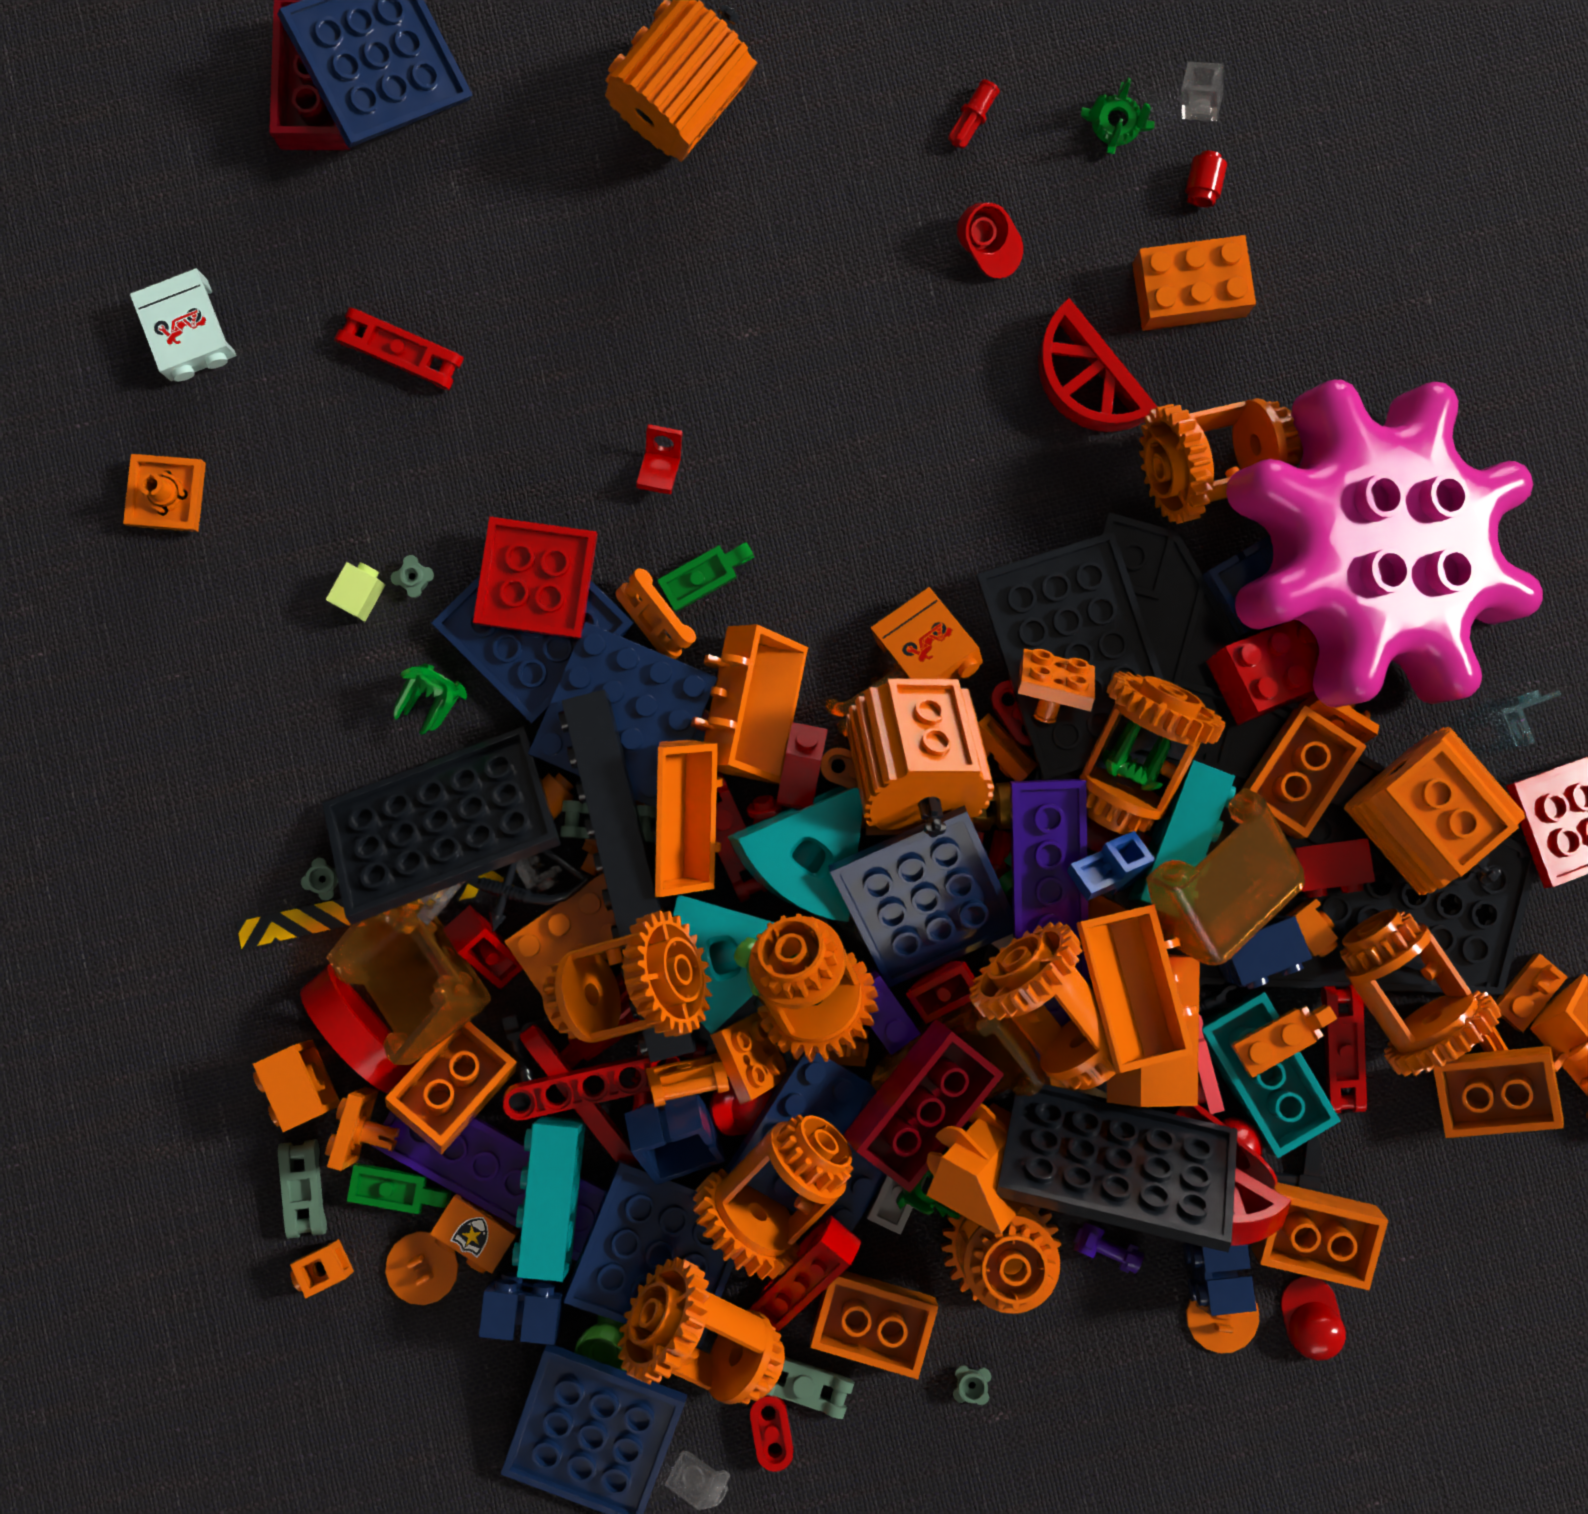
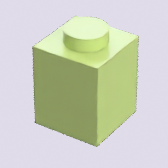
[326,562,385,622]

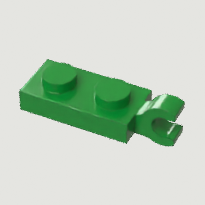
[658,542,754,612]
[347,1163,452,1214]

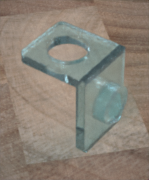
[1502,690,1561,747]

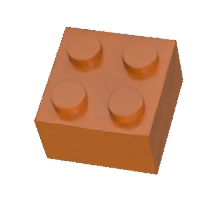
[253,1039,340,1132]

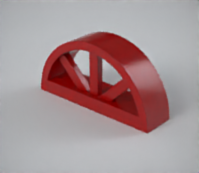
[1038,298,1157,432]
[300,963,417,1094]
[1231,1168,1291,1246]
[750,1215,861,1332]

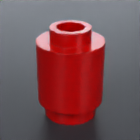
[1185,150,1227,208]

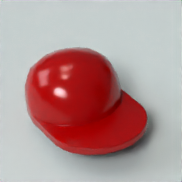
[957,202,1023,278]
[710,1079,777,1136]
[1221,1117,1277,1189]
[1281,1276,1346,1361]

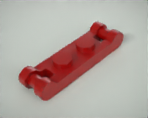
[334,307,464,391]
[715,772,768,903]
[1321,984,1367,1114]

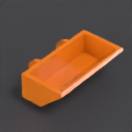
[691,624,808,785]
[655,740,723,897]
[1076,904,1199,1074]
[1092,954,1200,1107]
[1530,974,1588,1119]
[927,1103,1024,1234]

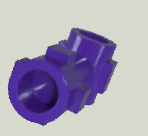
[1073,1222,1144,1274]

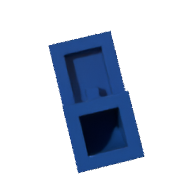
[1067,831,1155,901]

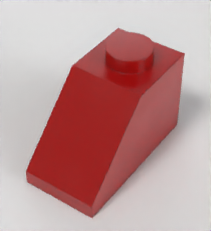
[776,722,828,810]
[443,905,523,989]
[906,961,976,1024]

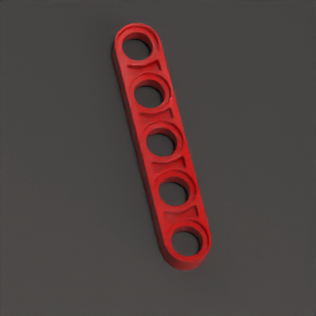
[519,1024,640,1166]
[503,1055,680,1120]

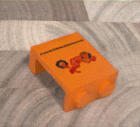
[871,587,983,680]

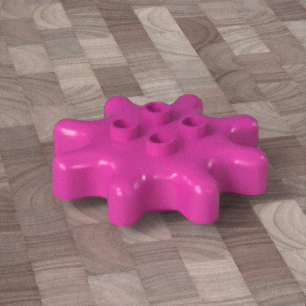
[1226,379,1543,708]

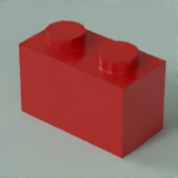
[1286,838,1375,898]

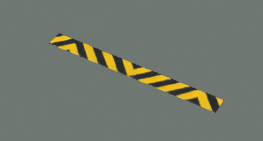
[236,865,521,949]

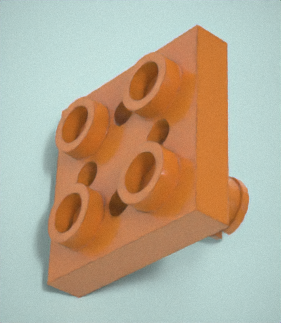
[123,454,206,532]
[1018,648,1095,723]
[710,1011,787,1105]
[325,1087,400,1171]

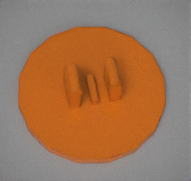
[385,1231,459,1305]
[1186,1299,1259,1353]

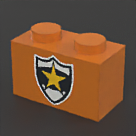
[430,1194,520,1274]

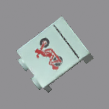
[130,268,237,381]

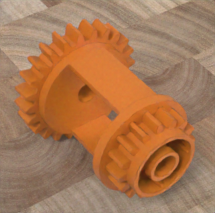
[1139,398,1303,524]
[1080,671,1226,835]
[1340,909,1502,1077]
[542,911,712,1043]
[749,914,878,1063]
[969,922,1116,1090]
[693,1115,853,1280]
[941,1204,1061,1314]
[617,1257,785,1405]

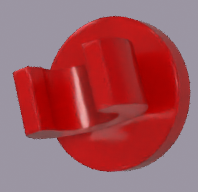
[747,795,783,824]

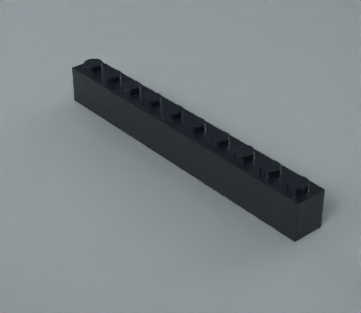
[558,689,697,1063]

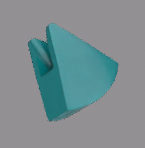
[728,786,863,922]
[673,895,775,1035]

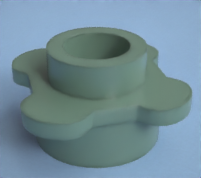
[391,555,434,598]
[301,858,338,900]
[953,1365,991,1405]

